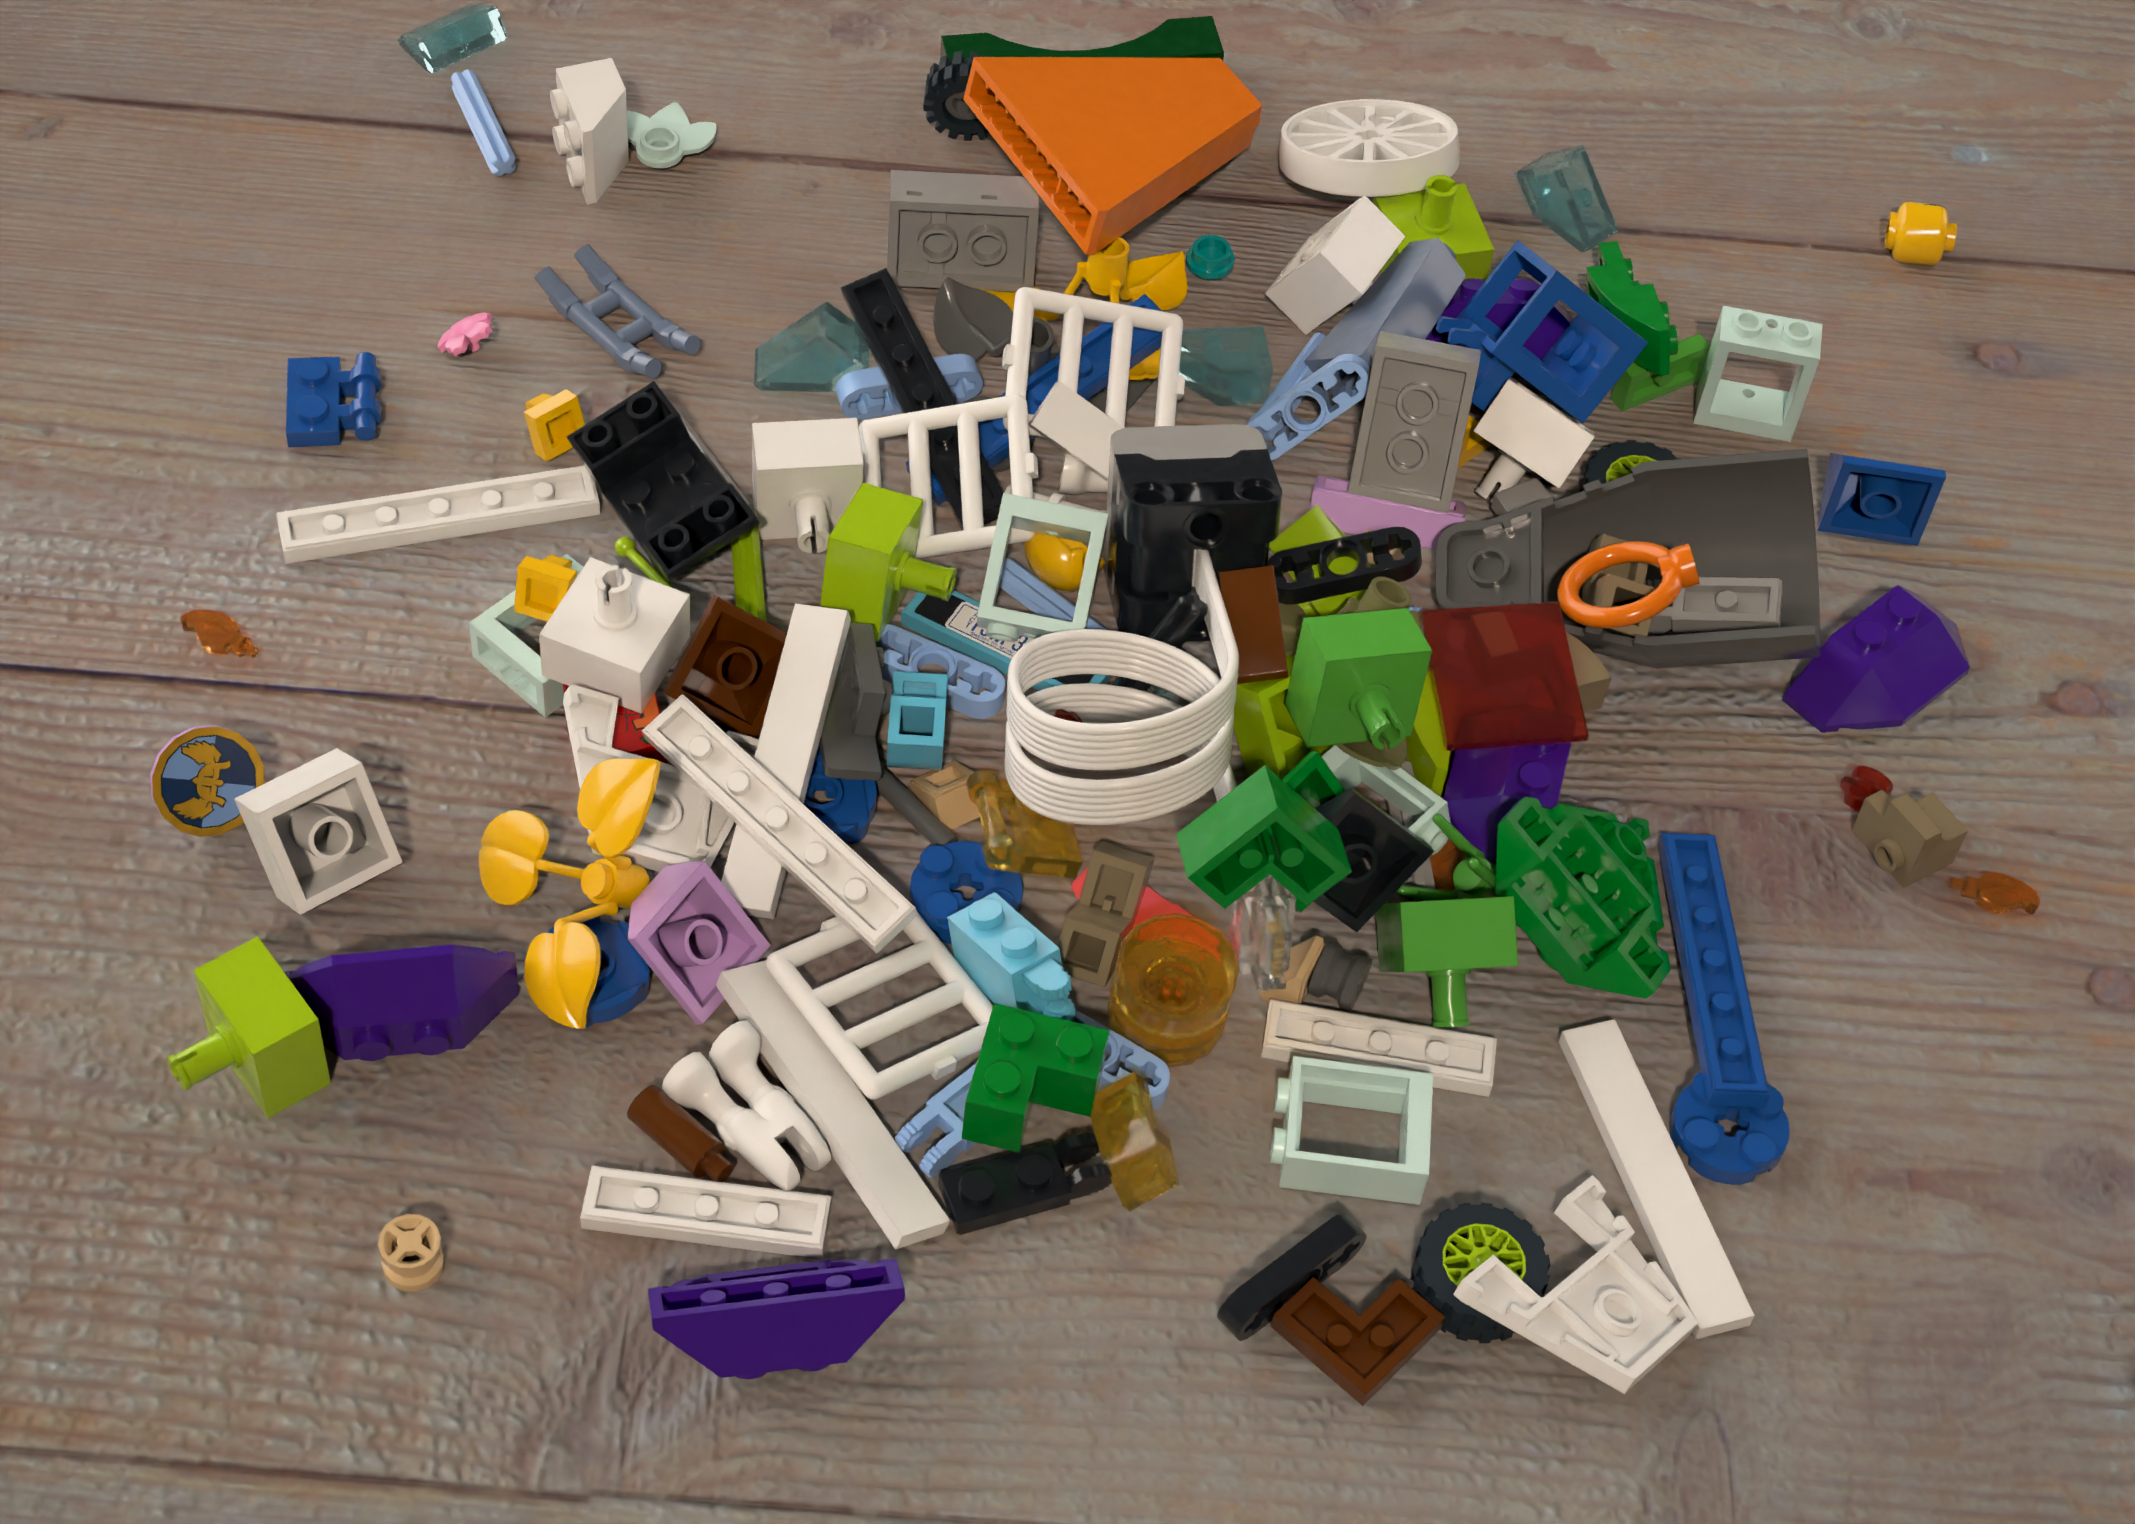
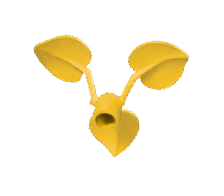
[980,237,1188,380]
[479,758,662,1029]

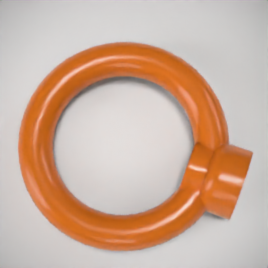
[1558,541,1700,628]

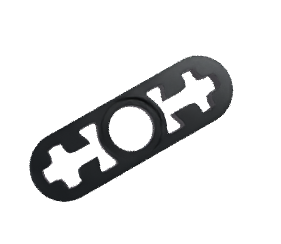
[1266,526,1422,605]
[1217,1213,1367,1341]

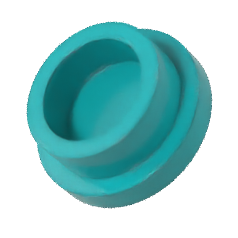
[1186,235,1235,280]

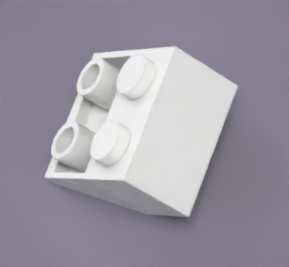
[550,58,629,205]

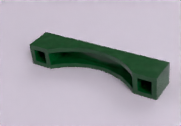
[940,16,1224,101]

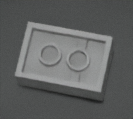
[887,170,1039,292]
[1348,331,1481,513]

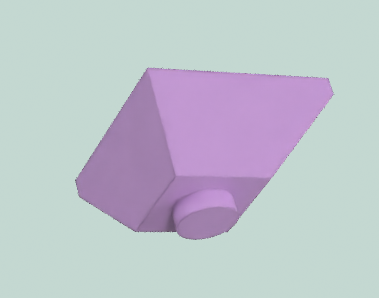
[628,860,771,1025]

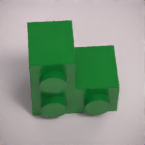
[1176,765,1352,909]
[961,1003,1110,1153]

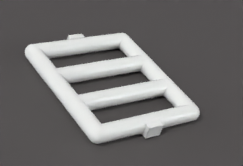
[1002,287,1185,438]
[858,394,1039,559]
[766,912,993,1099]

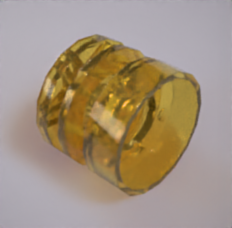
[1107,913,1239,1067]

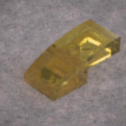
[1090,1072,1179,1212]

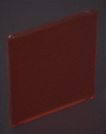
[1420,602,1589,751]

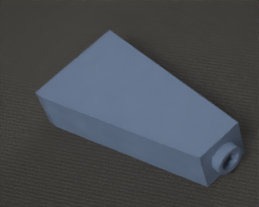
[1304,238,1466,397]

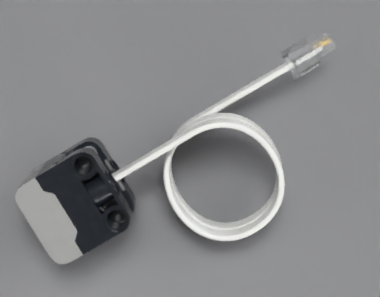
[1004,424,1296,990]

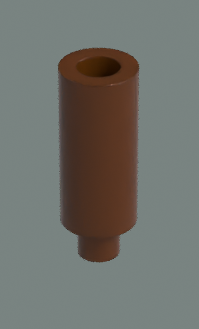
[627,1085,734,1182]

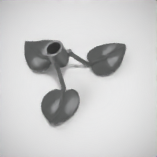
[933,277,1155,473]

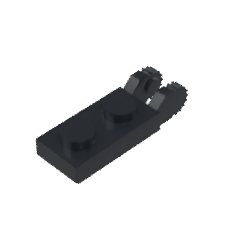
[938,1132,1114,1235]

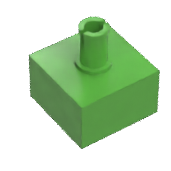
[1285,608,1432,750]
[1376,896,1518,1027]

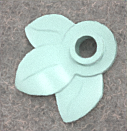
[627,102,716,169]

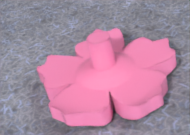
[438,313,493,357]

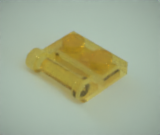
[966,770,1083,879]

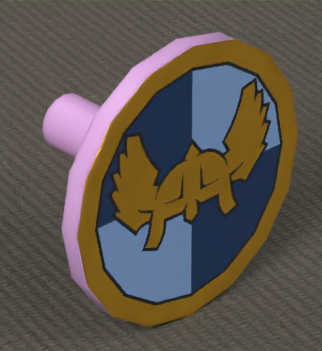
[150,725,264,837]

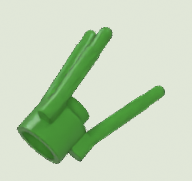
[1397,814,1496,901]

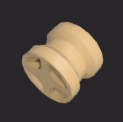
[378,1214,445,1292]

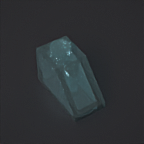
[1515,145,1619,252]
[754,301,869,392]
[1179,326,1273,406]

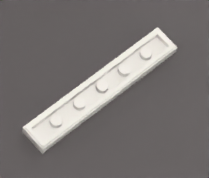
[276,465,600,564]
[721,603,851,919]
[642,694,918,954]
[716,960,950,1250]
[1559,1019,1755,1340]

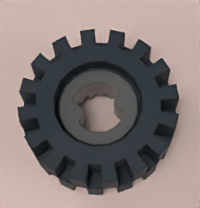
[923,51,989,141]

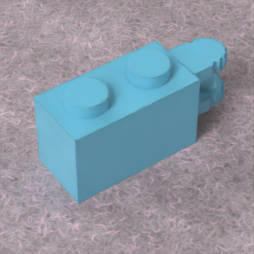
[947,892,1076,1022]

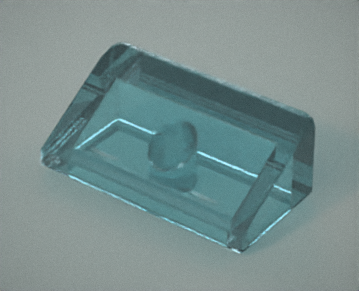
[398,2,507,73]

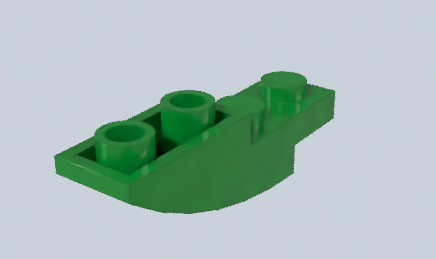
[1586,241,1678,375]

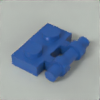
[286,352,381,447]

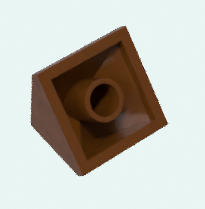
[663,595,787,738]

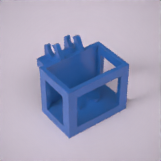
[1436,240,1648,424]

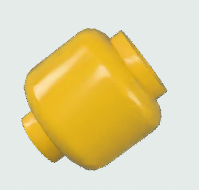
[1884,201,1957,266]

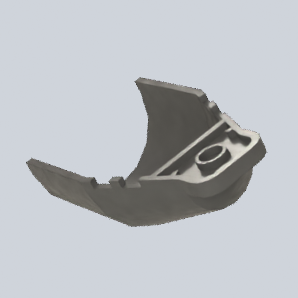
[1436,448,1821,669]

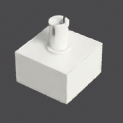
[1265,195,1405,335]
[1474,377,1595,503]
[752,418,863,553]
[539,557,690,714]
[234,748,403,915]

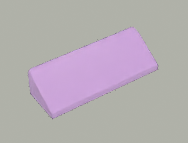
[1310,475,1466,549]

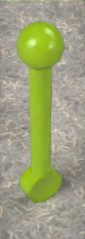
[615,537,673,588]

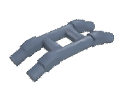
[535,244,701,378]

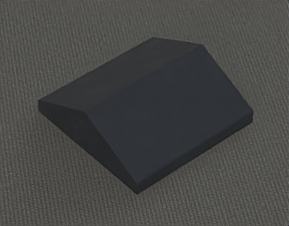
[1313,787,1434,932]

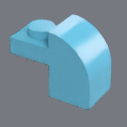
[887,671,948,771]

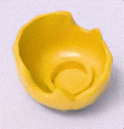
[1024,533,1106,592]

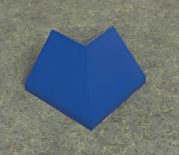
[1818,453,1946,546]

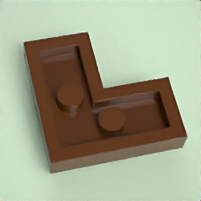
[1270,1277,1445,1406]

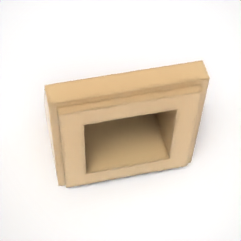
[910,760,990,831]
[1259,936,1325,1004]

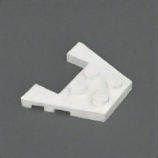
[563,684,759,872]
[1453,1175,1699,1394]

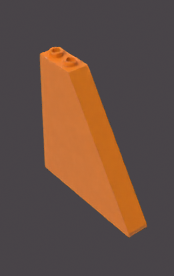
[963,57,1263,255]

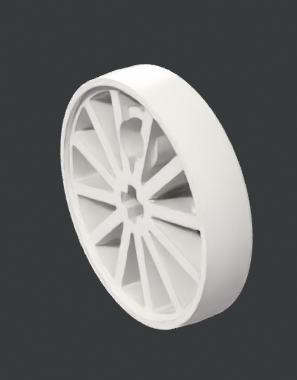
[1279,99,1460,197]

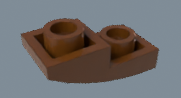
[1219,565,1288,684]

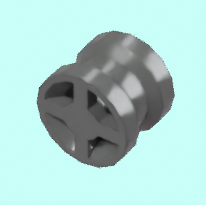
[1308,941,1372,1011]

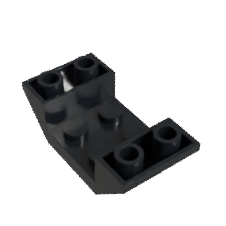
[567,381,759,581]

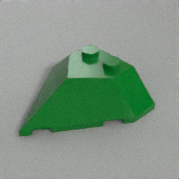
[1495,797,1671,999]

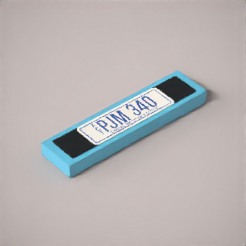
[901,590,1112,691]

